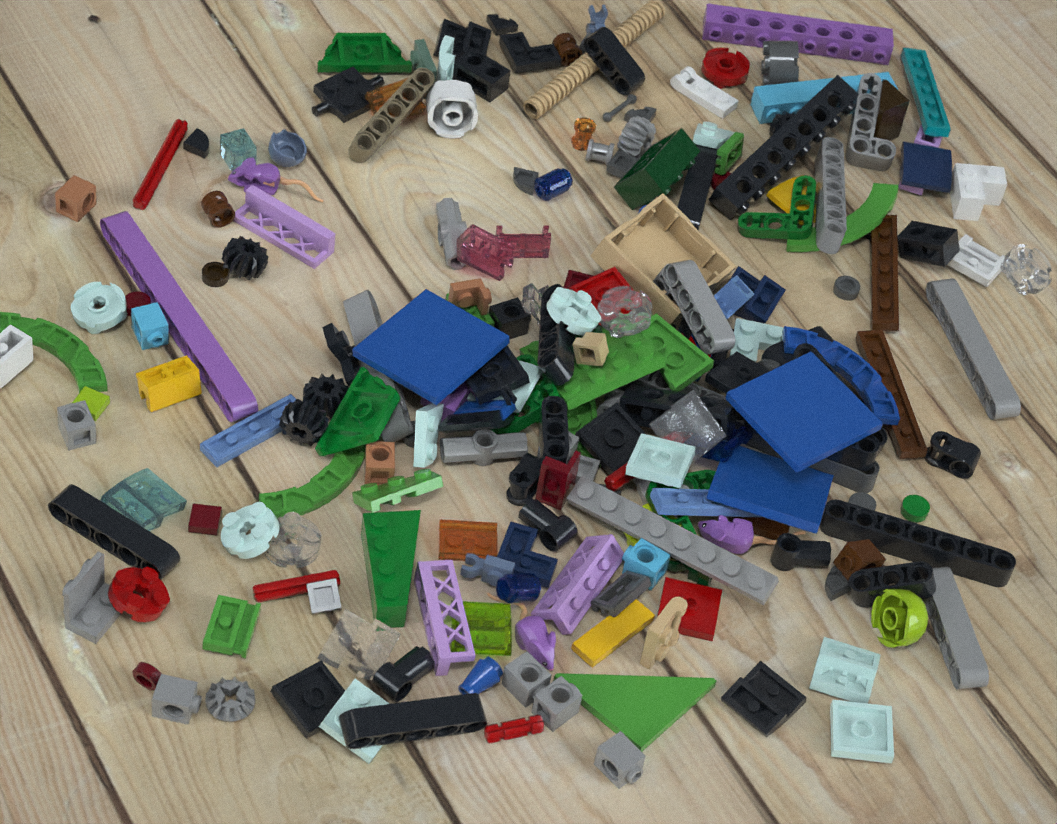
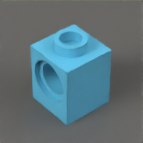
[131,302,169,350]
[622,538,671,591]

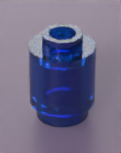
[534,168,573,201]
[496,573,541,603]

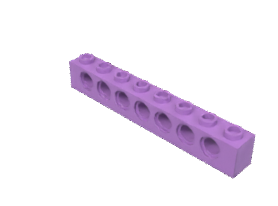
[702,3,894,65]

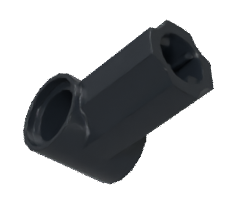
[518,498,578,552]
[770,533,832,571]
[372,646,435,702]

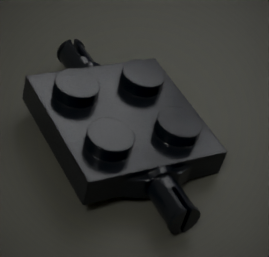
[312,67,384,123]
[464,345,530,405]

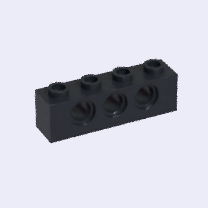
[620,384,736,440]

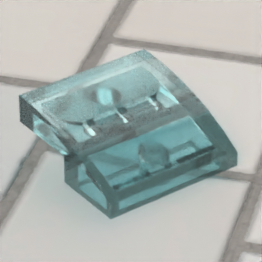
[100,468,187,531]

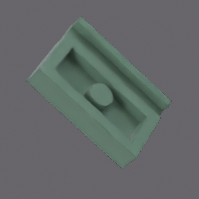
[410,39,437,99]

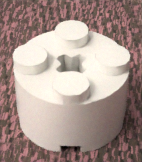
[426,80,478,139]

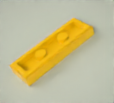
[571,599,655,668]

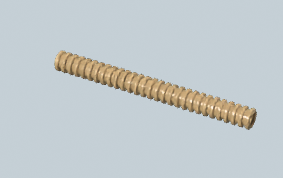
[523,0,665,119]

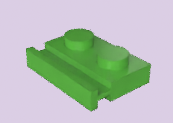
[202,595,261,658]

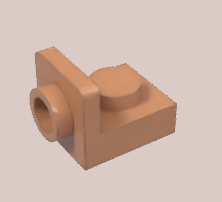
[448,278,492,315]

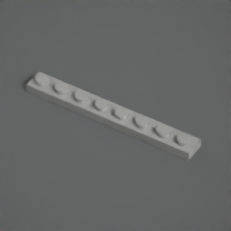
[567,476,779,605]

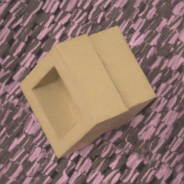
[572,332,609,366]

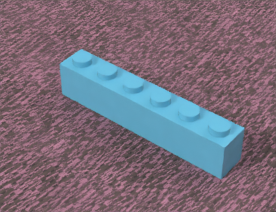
[750,72,898,124]

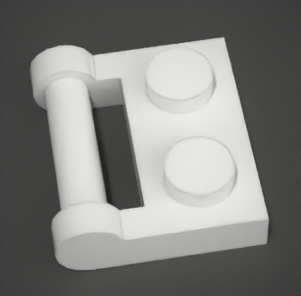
[947,234,1010,287]

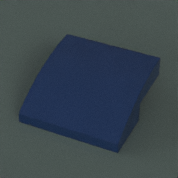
[899,142,952,193]
[727,266,786,324]

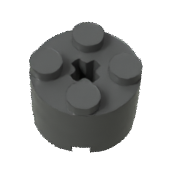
[761,40,799,85]

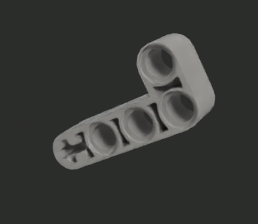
[846,73,896,171]
[653,260,736,354]

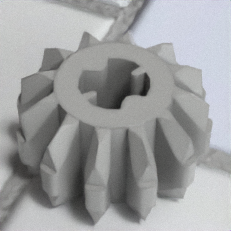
[617,116,656,159]

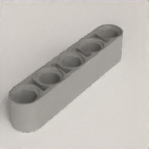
[918,567,989,689]

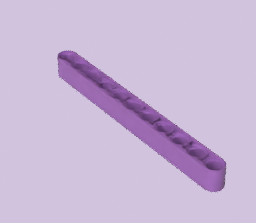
[100,211,258,423]

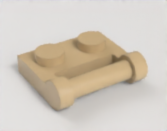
[639,597,688,670]

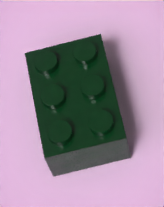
[614,128,700,210]

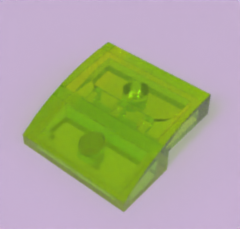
[450,601,512,656]

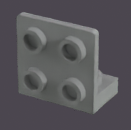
[62,551,121,644]

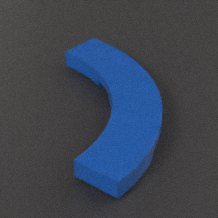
[782,326,900,425]

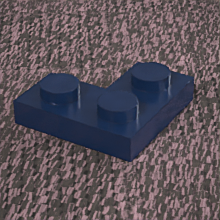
[497,521,558,588]

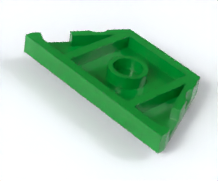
[317,33,412,73]
[315,367,401,456]

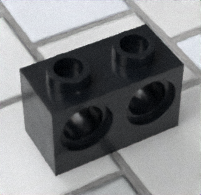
[452,47,511,103]
[897,221,960,267]

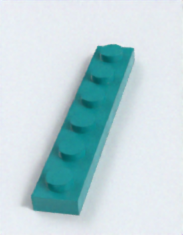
[900,47,951,137]

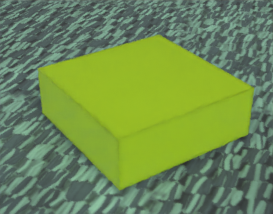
[72,386,110,421]

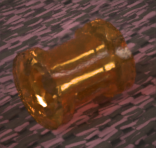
[571,117,596,151]

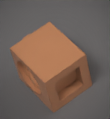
[55,175,96,222]
[364,441,395,485]

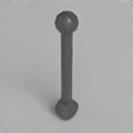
[602,94,637,122]

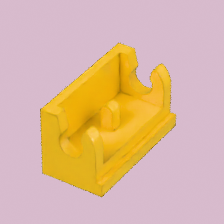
[136,355,202,412]

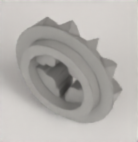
[205,677,255,721]

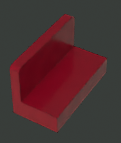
[535,450,581,511]

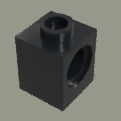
[489,297,531,339]

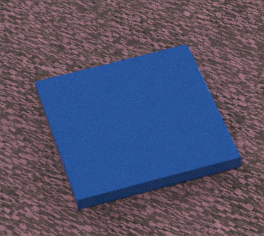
[352,289,510,405]
[725,352,883,473]
[707,442,834,534]

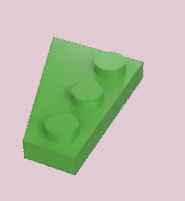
[637,313,714,392]
[352,469,443,513]

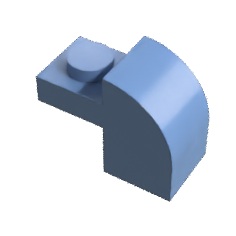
[714,275,755,319]

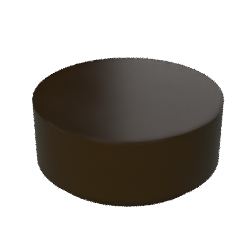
[202,262,229,287]

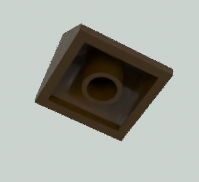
[874,79,910,141]

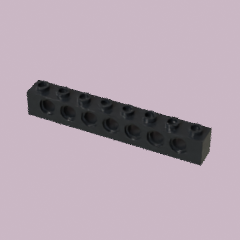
[708,75,859,220]

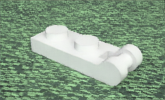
[670,66,738,119]

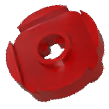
[701,47,750,89]
[108,567,170,622]

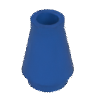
[458,657,503,694]

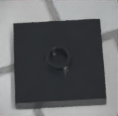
[705,351,770,394]
[575,403,647,475]
[270,660,345,739]

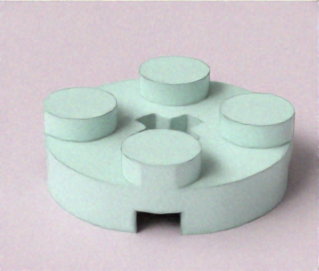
[70,281,127,334]
[547,287,601,336]
[221,502,279,559]

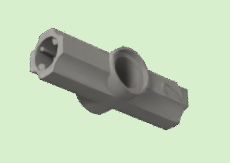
[436,198,470,270]
[440,429,528,466]

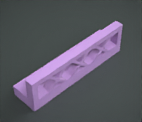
[233,185,335,269]
[531,534,624,635]
[414,560,476,676]

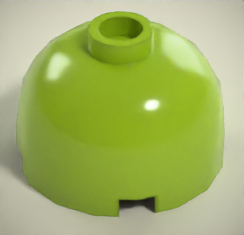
[871,589,928,648]

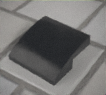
[433,18,492,60]
[438,410,515,433]
[721,660,806,737]

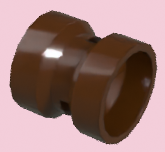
[552,32,583,67]
[201,191,235,227]

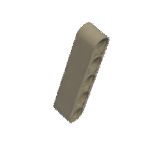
[348,67,435,163]

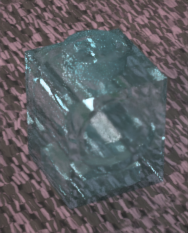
[220,128,257,172]

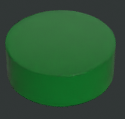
[900,495,930,523]

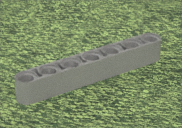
[815,137,847,254]
[926,278,1021,420]
[343,290,414,442]

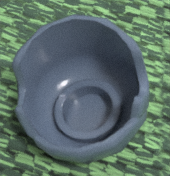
[268,129,307,167]

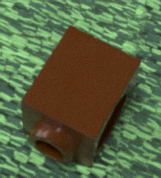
[833,539,886,581]

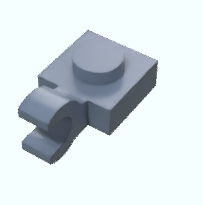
[586,4,608,34]
[460,553,515,589]

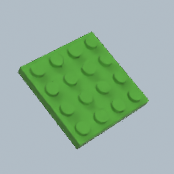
[519,316,666,410]

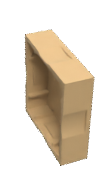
[590,193,737,326]

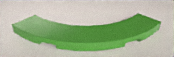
[787,183,899,252]
[0,312,108,393]
[259,444,366,521]

